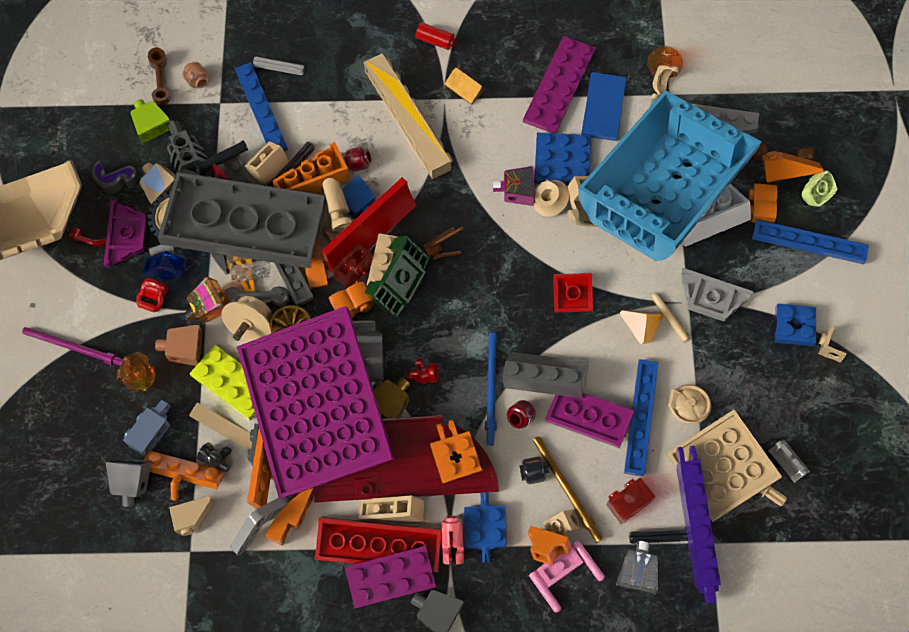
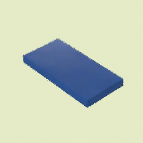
[581,72,626,141]

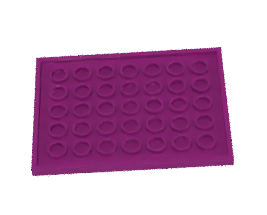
[237,306,394,499]

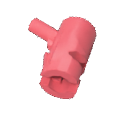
[442,515,464,565]

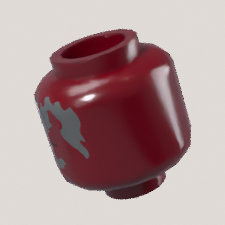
[507,400,536,429]

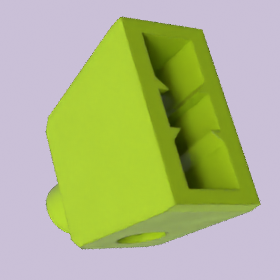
[131,99,170,144]

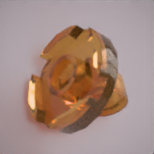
[647,46,683,80]
[116,352,155,392]

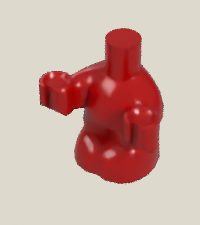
[405,358,439,384]

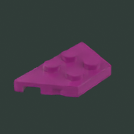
[104,200,148,267]

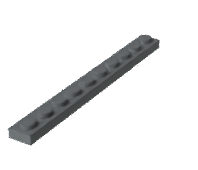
[223,155,314,307]

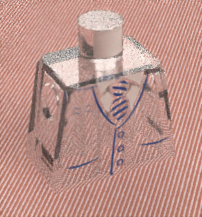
[616,541,658,594]

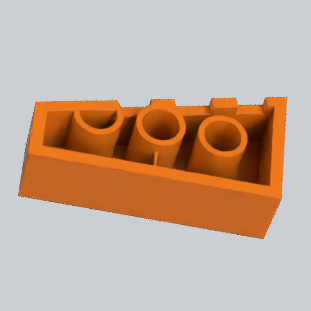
[273,142,351,194]

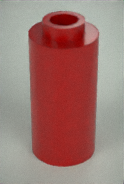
[416,22,456,50]

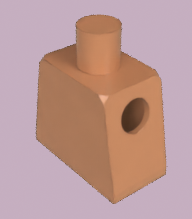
[155,325,203,366]

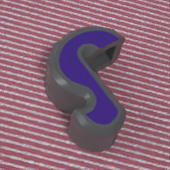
[92,161,140,194]

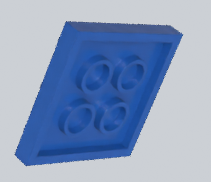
[534,132,591,185]

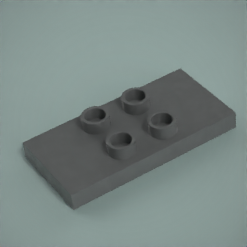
[158,172,326,268]

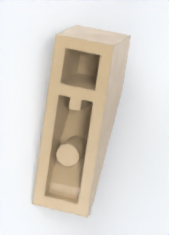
[358,496,424,523]

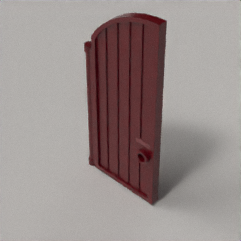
[314,414,499,503]

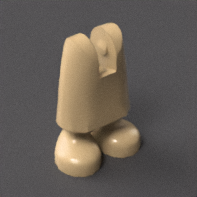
[323,178,354,233]

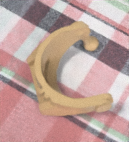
[652,65,679,100]

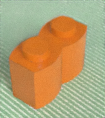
[748,183,777,223]
[329,281,374,318]

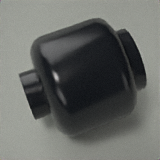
[519,456,550,484]

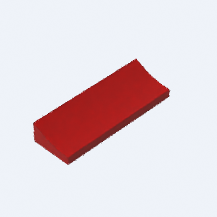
[321,177,417,278]
[315,517,442,572]

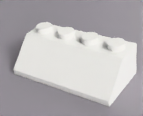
[682,184,751,246]

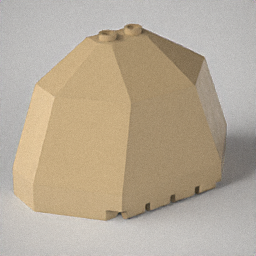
[0,160,82,260]

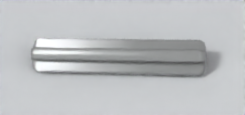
[253,56,305,75]

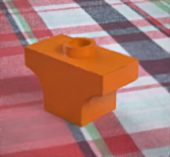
[527,526,572,566]

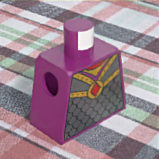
[493,166,534,206]

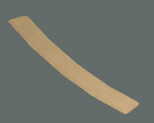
[189,403,252,449]

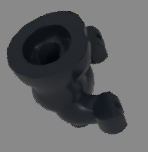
[197,442,232,472]

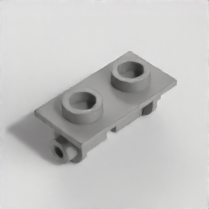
[768,440,810,483]

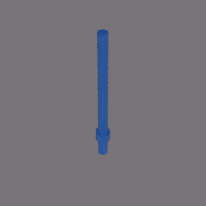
[485,333,497,446]

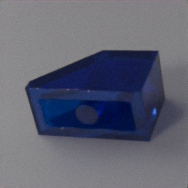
[142,251,185,280]

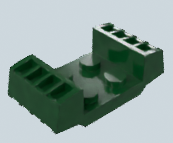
[365,236,430,317]

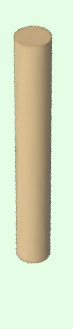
[651,292,690,342]

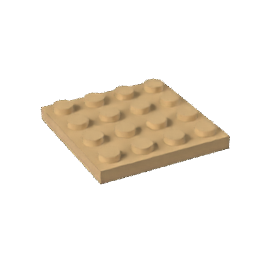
[667,410,782,522]

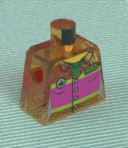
[184,276,229,322]

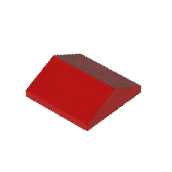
[553,273,593,312]

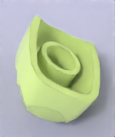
[802,170,838,206]

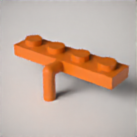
[247,429,274,509]
[143,451,225,501]

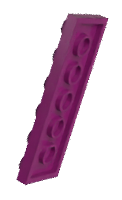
[523,36,596,133]

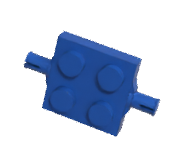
[464,492,507,563]

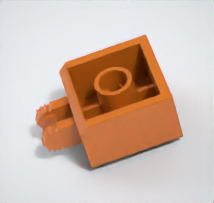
[430,420,482,484]

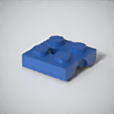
[775,303,816,346]

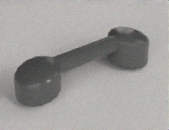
[223,286,291,308]

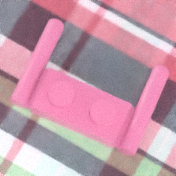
[529,540,605,612]

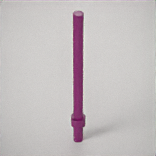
[22,327,130,368]

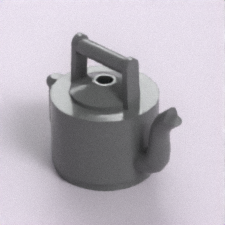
[352,320,384,390]

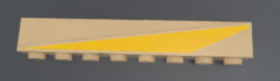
[364,53,453,179]

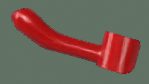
[69,228,106,246]

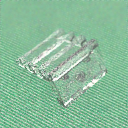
[226,255,271,283]

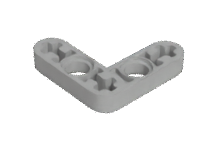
[230,497,292,555]

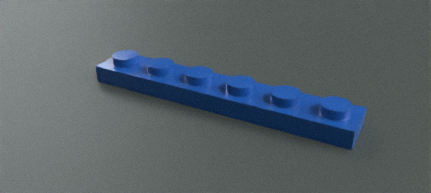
[235,62,288,152]
[752,220,869,265]
[623,359,658,477]

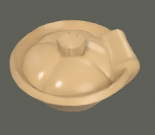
[534,179,569,217]
[668,384,711,424]

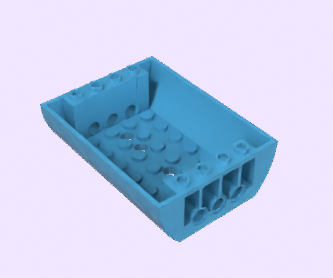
[578,90,761,261]

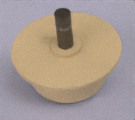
[222,296,272,342]

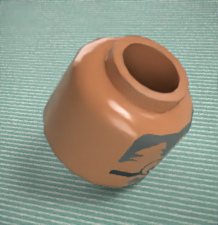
[182,62,209,88]

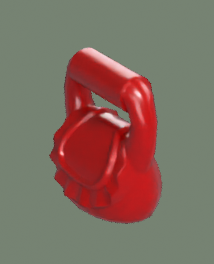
[136,278,168,313]

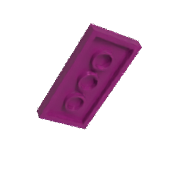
[545,393,634,448]
[345,545,436,608]

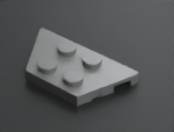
[681,268,753,321]

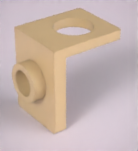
[818,325,847,362]
[543,509,584,535]

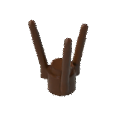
[423,227,463,260]

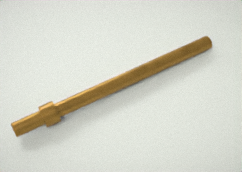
[532,436,603,543]

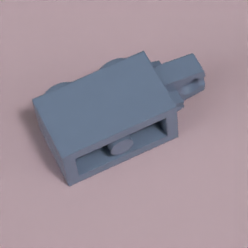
[123,400,171,457]

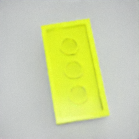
[189,345,255,421]

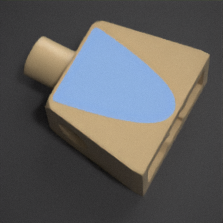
[140,163,176,204]

